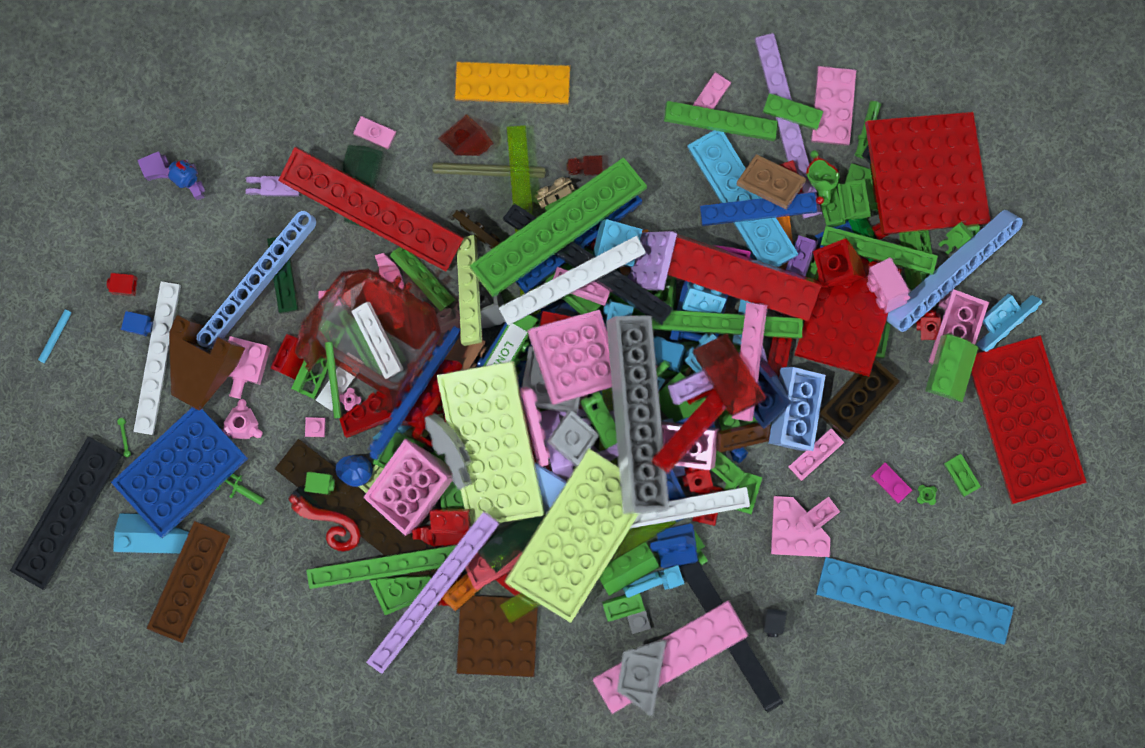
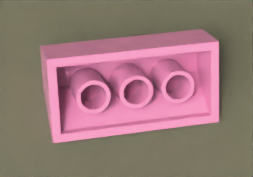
[928,289,989,365]

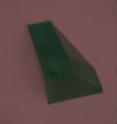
[343,145,385,227]

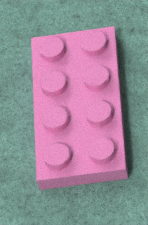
[811,66,856,145]

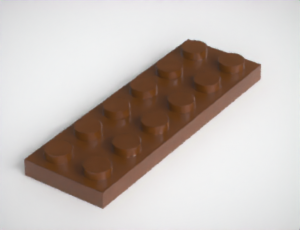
[146,521,230,643]

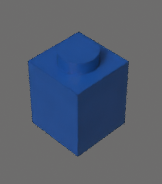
[121,311,153,337]

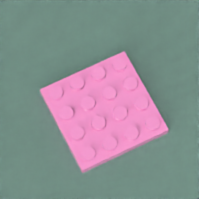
[528,310,612,405]

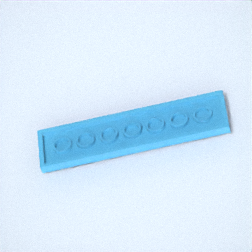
[687,131,798,267]

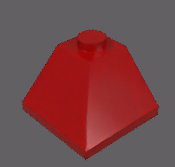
[813,238,866,288]

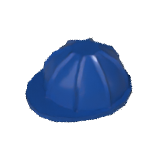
[336,455,373,487]

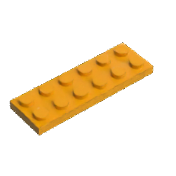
[455,62,570,104]

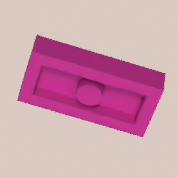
[871,463,912,504]

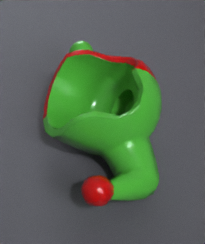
[806,150,840,206]

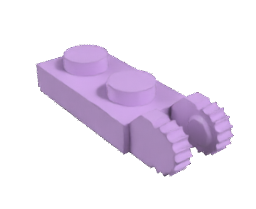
[246,176,300,197]

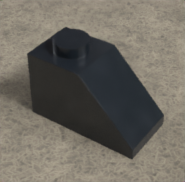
[762,609,787,638]

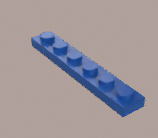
[700,192,817,226]

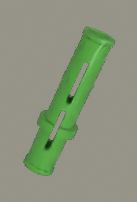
[855,101,882,159]

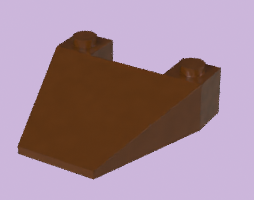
[169,315,245,410]

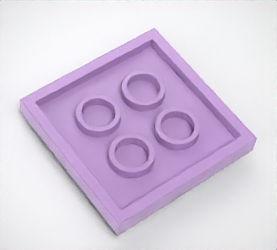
[627,231,677,290]

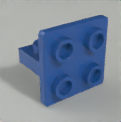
[650,524,698,569]

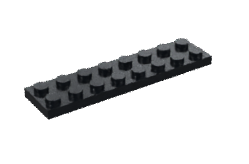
[10,436,123,590]

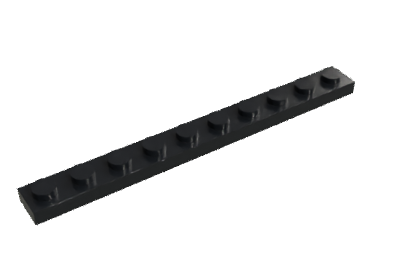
[503,203,674,326]

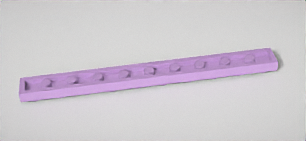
[755,33,822,219]
[366,511,499,674]

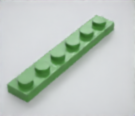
[664,101,778,141]
[820,226,938,275]

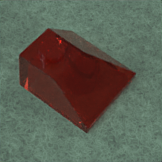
[438,114,494,156]

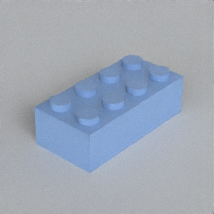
[769,367,825,451]

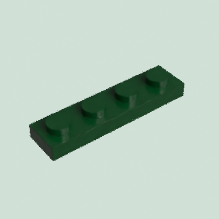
[267,237,299,314]

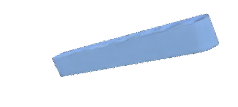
[886,210,1023,332]
[197,211,316,349]

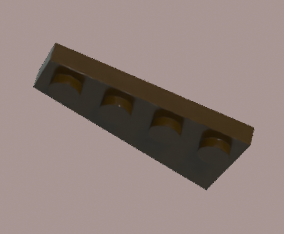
[448,209,500,249]

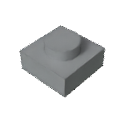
[627,610,651,634]

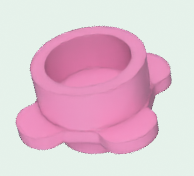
[339,388,361,411]

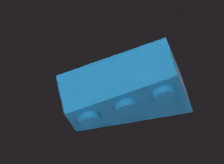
[653,336,687,373]

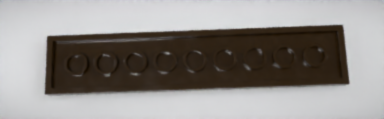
[275,439,439,577]

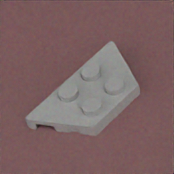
[617,640,666,716]

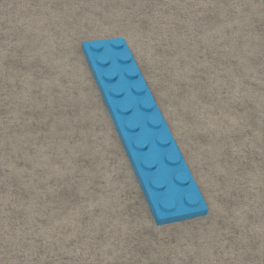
[816,557,1014,645]

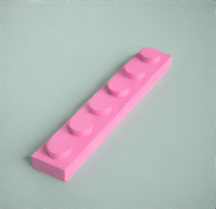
[732,303,767,421]

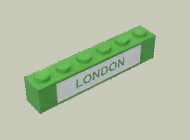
[483,315,540,369]

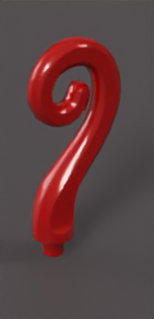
[288,494,360,552]

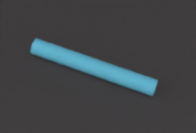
[38,310,71,363]

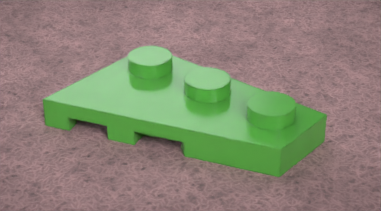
[369,575,432,615]

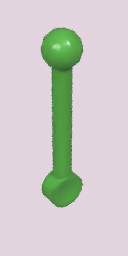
[117,418,131,457]

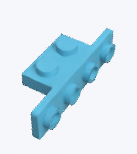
[976,294,1043,352]

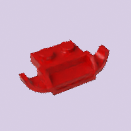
[412,509,489,546]

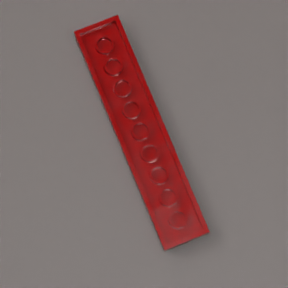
[278,146,465,271]

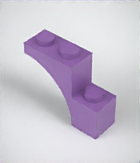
[138,151,205,200]

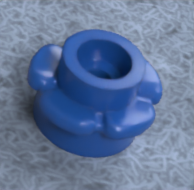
[731,447,748,464]

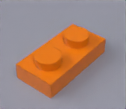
[442,574,482,611]

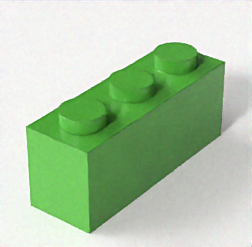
[599,542,659,596]

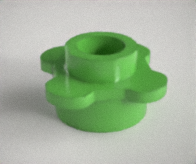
[917,485,937,505]

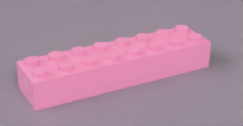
[592,600,748,713]

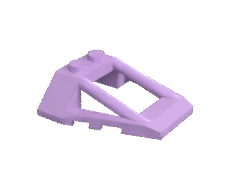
[540,409,618,481]

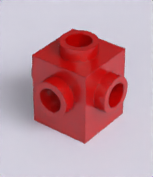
[916,310,942,340]
[682,467,713,493]

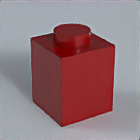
[107,273,137,296]

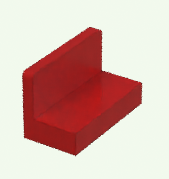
[270,334,311,380]

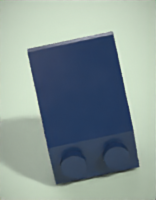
[733,360,791,429]

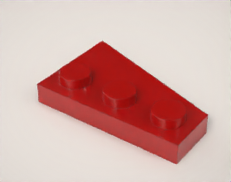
[339,382,396,438]

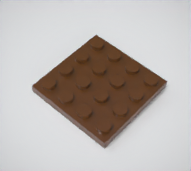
[457,596,538,677]

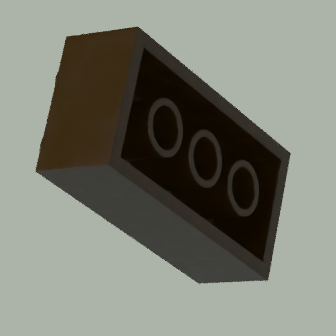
[819,359,900,440]

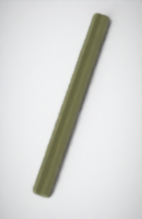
[432,163,545,178]

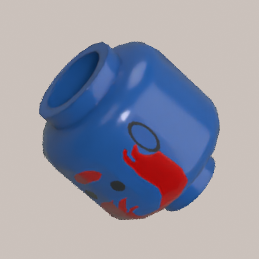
[168,160,197,188]

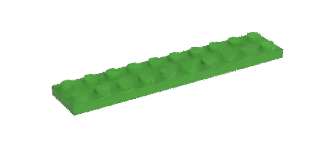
[470,157,647,297]

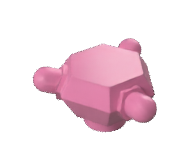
[221,399,263,439]

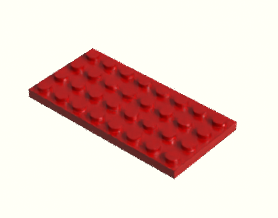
[971,335,1087,504]

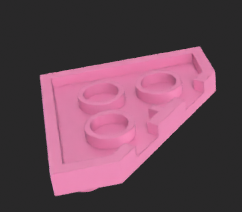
[771,496,830,557]

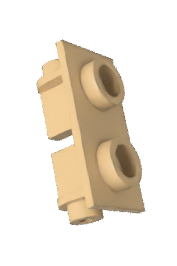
[534,177,575,208]

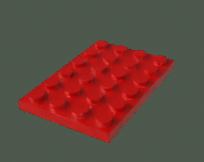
[795,258,902,376]

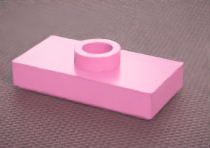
[353,116,396,149]

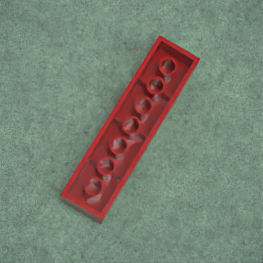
[667,234,821,321]

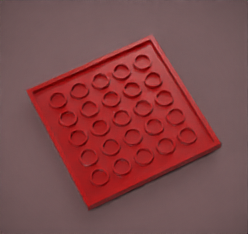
[865,112,990,235]

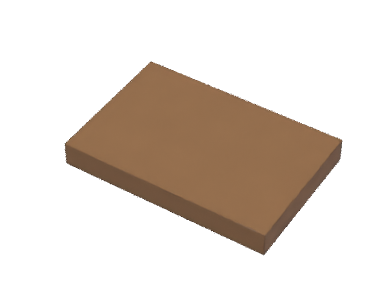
[737,154,806,210]

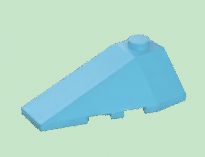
[113,513,189,553]

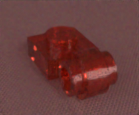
[566,155,603,176]

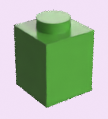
[305,472,335,495]

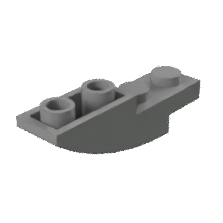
[425,414,472,490]

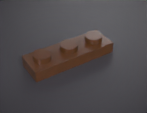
[716,423,770,452]

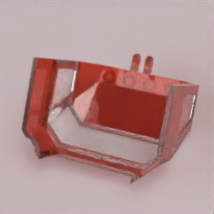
[295,269,441,413]

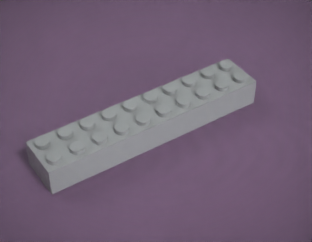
[606,316,669,514]

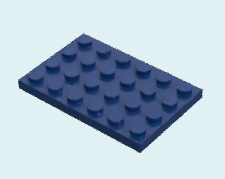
[111,407,248,539]

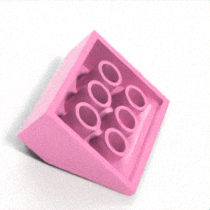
[363,439,453,535]

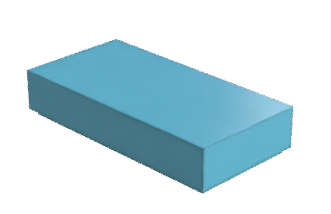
[623,571,663,598]

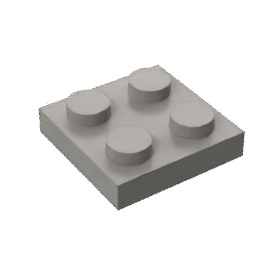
[547,410,599,466]

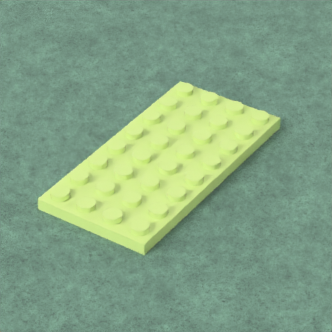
[437,361,545,526]
[504,449,638,622]

